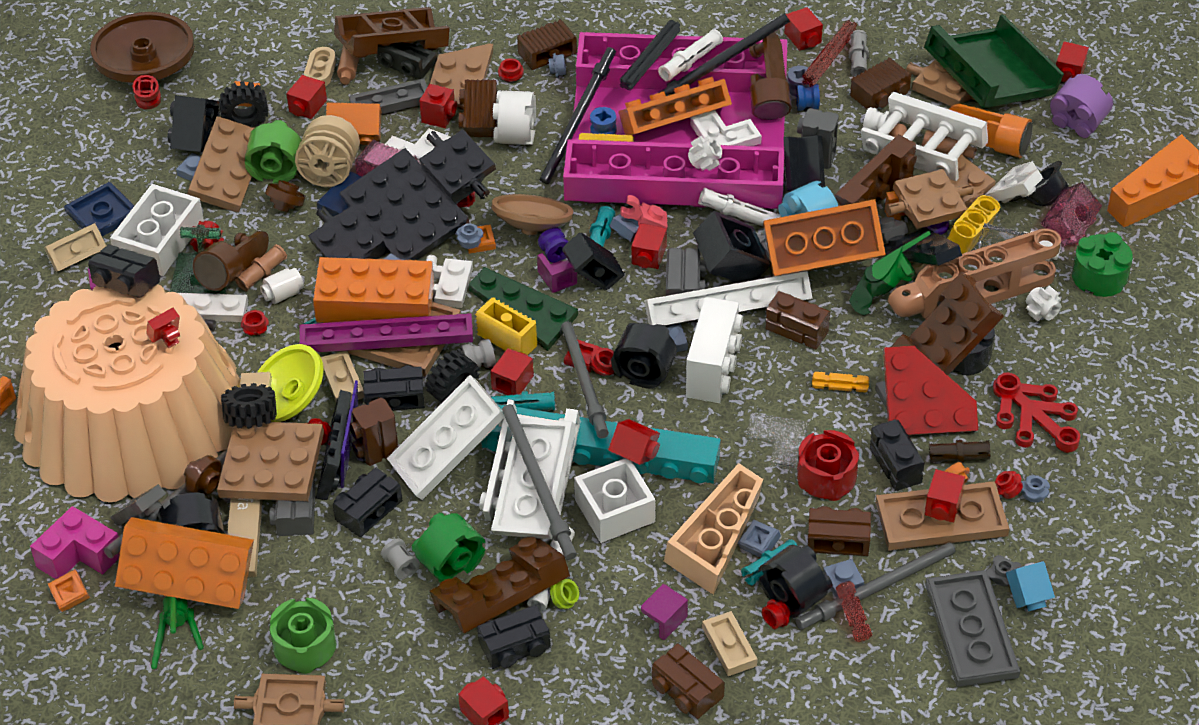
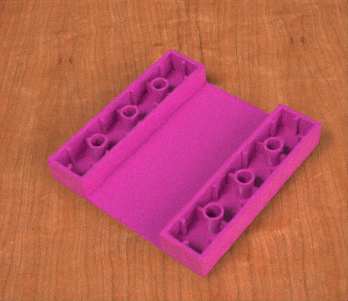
[563,32,787,209]

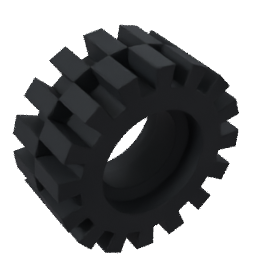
[219,81,268,127]
[425,350,480,403]
[221,383,277,429]

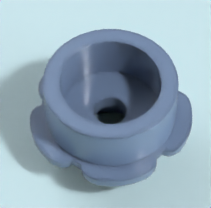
[549,53,566,78]
[456,223,483,249]
[1021,475,1050,502]

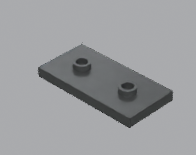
[925,570,1020,687]

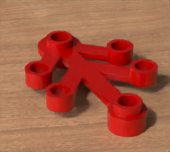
[993,373,1080,453]

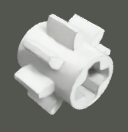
[688,136,722,171]
[1026,286,1061,322]

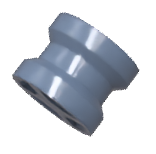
[787,66,813,97]

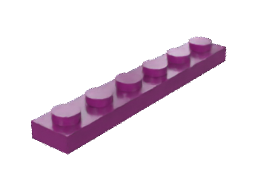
[299,313,473,352]

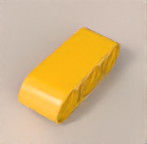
[947,195,1000,254]

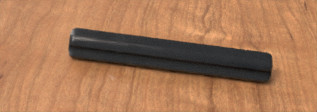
[620,20,680,90]

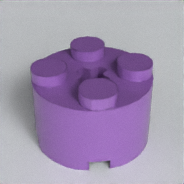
[1050,74,1113,138]

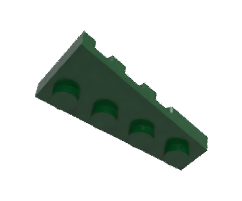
[469,267,578,351]

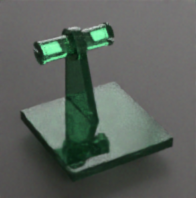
[170,225,228,294]

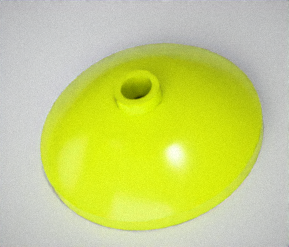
[258,344,323,422]

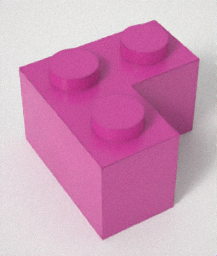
[30,506,120,579]

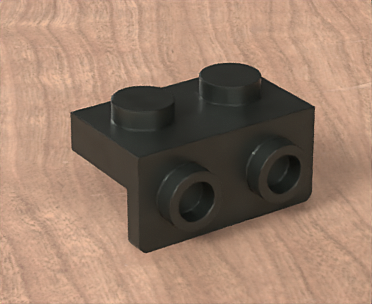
[377,42,437,79]

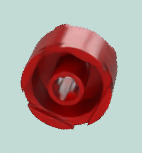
[797,430,859,501]

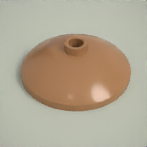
[491,194,573,235]

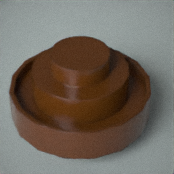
[265,180,306,212]
[184,455,221,495]

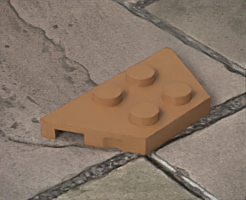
[430,44,493,109]

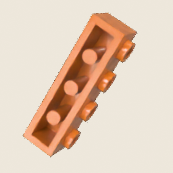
[618,77,732,135]

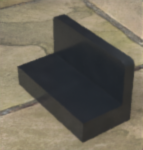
[784,135,825,191]

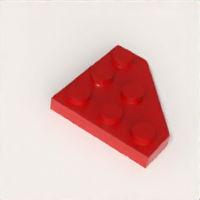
[883,346,978,435]

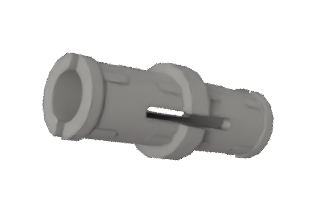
[849,30,869,77]

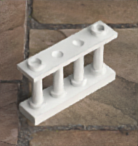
[861,92,988,181]
[479,399,581,521]

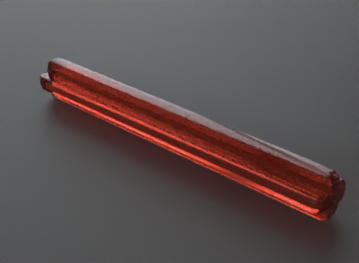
[802,20,857,87]

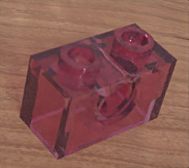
[1041,182,1102,247]

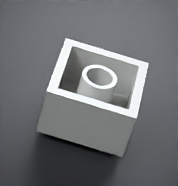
[574,458,655,543]

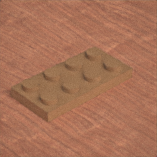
[187,116,255,212]
[875,481,1009,551]

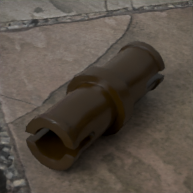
[929,440,991,463]

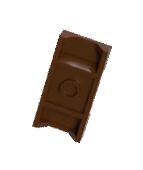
[334,7,450,58]
[835,134,917,206]
[891,272,1004,375]
[430,537,570,633]

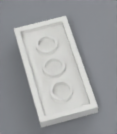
[387,375,505,500]
[491,418,576,539]

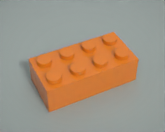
[763,199,886,277]
[313,257,434,323]
[115,517,254,609]

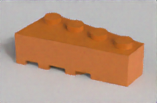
[1107,134,1199,227]

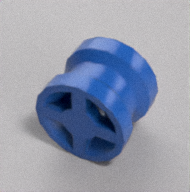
[796,84,820,111]
[590,107,617,135]

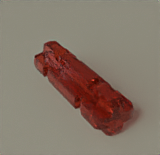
[836,581,872,642]

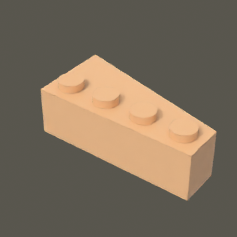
[664,463,763,595]

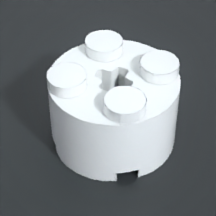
[493,91,536,145]

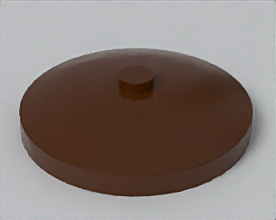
[90,12,195,83]

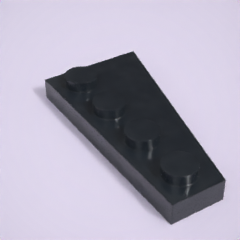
[884,228,962,266]
[316,390,351,500]

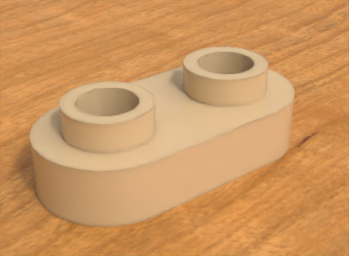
[304,47,336,87]

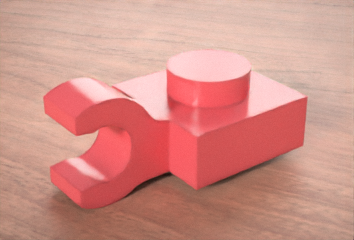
[620,195,668,228]

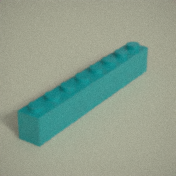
[481,404,721,484]

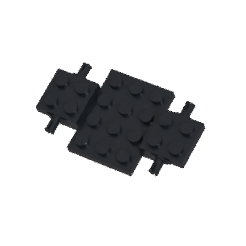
[308,129,496,260]

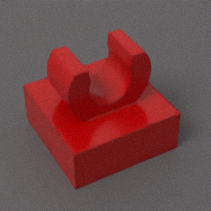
[146,307,180,348]

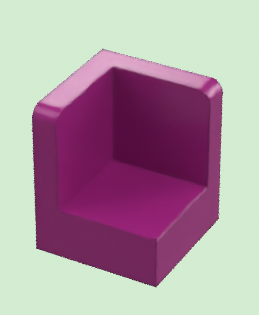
[537,253,577,293]
[641,584,688,640]

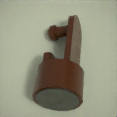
[749,32,792,120]
[193,231,269,291]

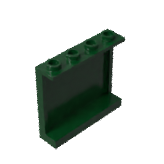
[924,14,1064,108]

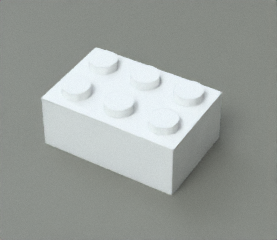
[110,184,204,276]
[686,297,743,403]

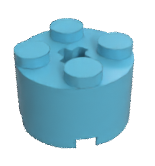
[778,181,838,217]

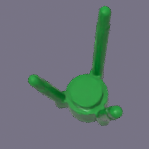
[151,596,204,669]

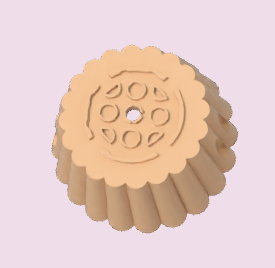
[14,284,241,503]

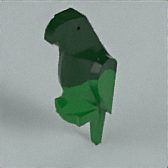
[849,231,931,315]

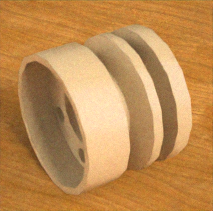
[295,115,360,187]

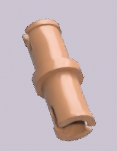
[235,244,287,291]

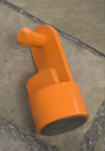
[949,104,1033,158]

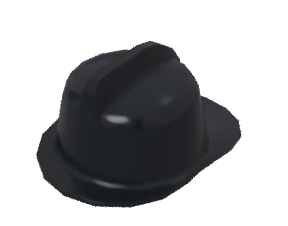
[1009,161,1069,206]

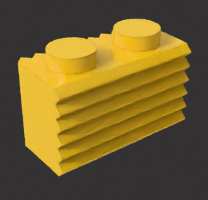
[475,298,537,355]

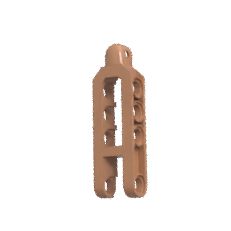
[888,229,1061,319]

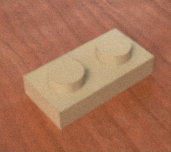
[44,223,106,272]
[321,350,365,403]
[702,611,758,676]

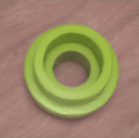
[550,579,579,609]

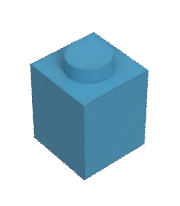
[1006,561,1055,612]

